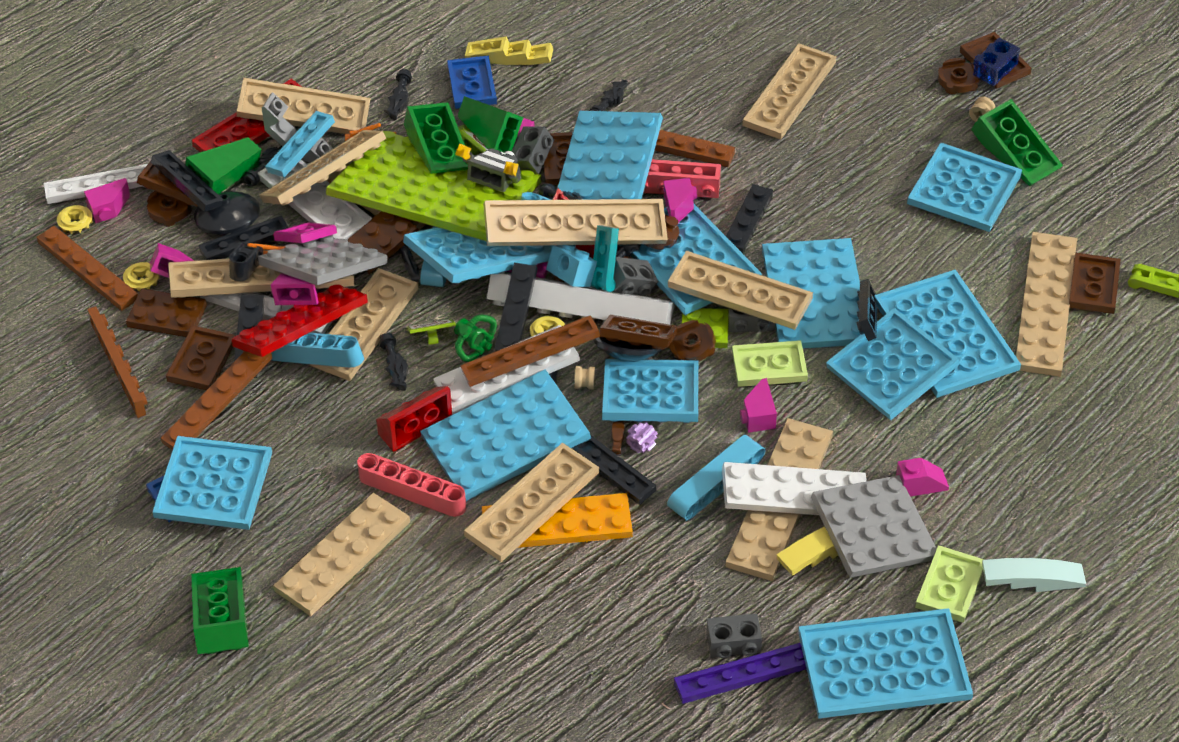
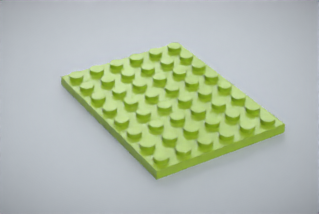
[326,131,541,241]

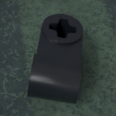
[229,242,263,281]

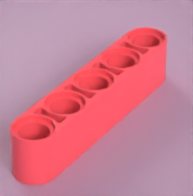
[357,453,466,517]

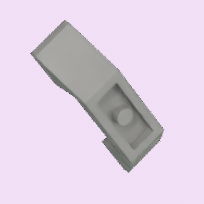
[262,92,333,163]

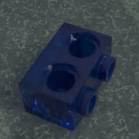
[973,37,1020,86]

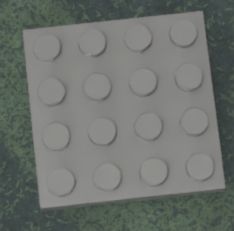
[258,235,387,285]
[811,475,937,578]

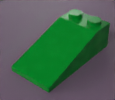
[971,99,1063,186]
[404,102,468,174]
[191,567,249,654]

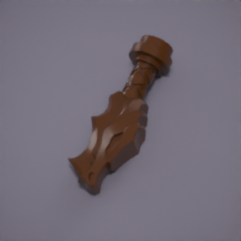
[611,420,624,455]

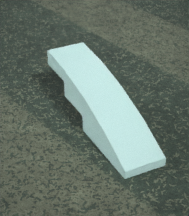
[982,558,1086,592]

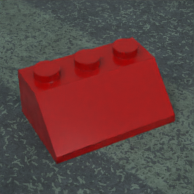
[376,386,452,452]

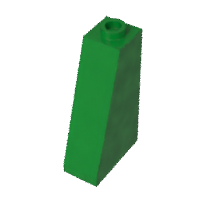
[457,96,524,153]
[185,137,262,194]

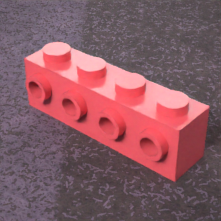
[643,159,721,198]

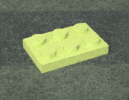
[732,340,808,387]
[915,545,984,623]

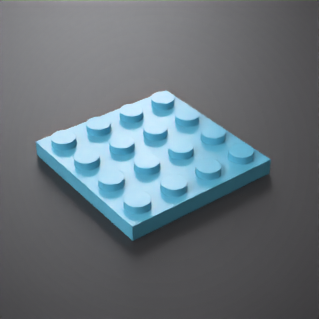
[907,143,1022,232]
[826,308,960,420]
[602,359,698,423]
[152,436,272,530]

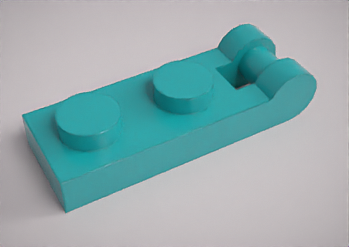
[591,225,619,292]

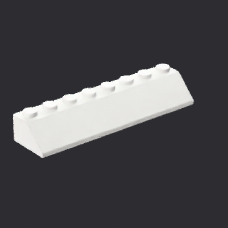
[487,271,676,324]

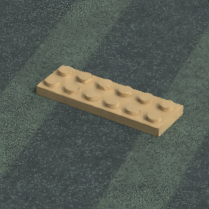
[743,43,836,140]
[237,78,370,134]
[259,130,386,206]
[668,251,813,330]
[310,268,418,381]
[464,443,599,562]
[273,493,410,616]

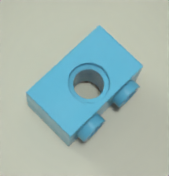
[546,245,597,287]

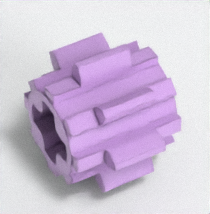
[626,422,657,453]

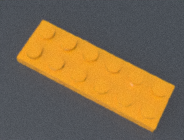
[482,493,633,548]

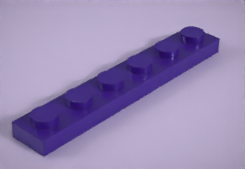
[674,643,807,704]

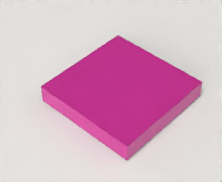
[274,222,337,243]

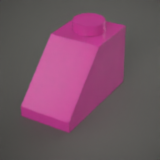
[84,178,130,224]
[663,178,697,223]
[150,243,194,278]
[270,273,319,305]
[740,378,777,433]
[896,458,949,497]

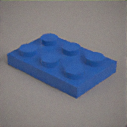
[447,56,497,109]

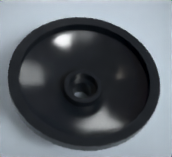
[194,191,260,235]
[593,330,662,361]

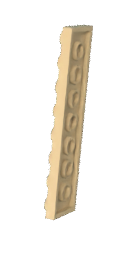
[483,199,668,246]
[1016,232,1077,377]
[168,259,354,298]
[726,418,833,581]

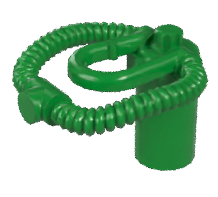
[454,315,497,362]

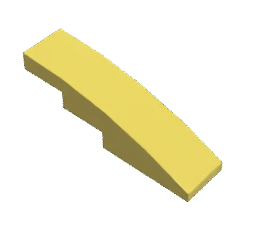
[465,36,553,65]
[777,526,838,576]

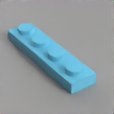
[265,111,335,177]

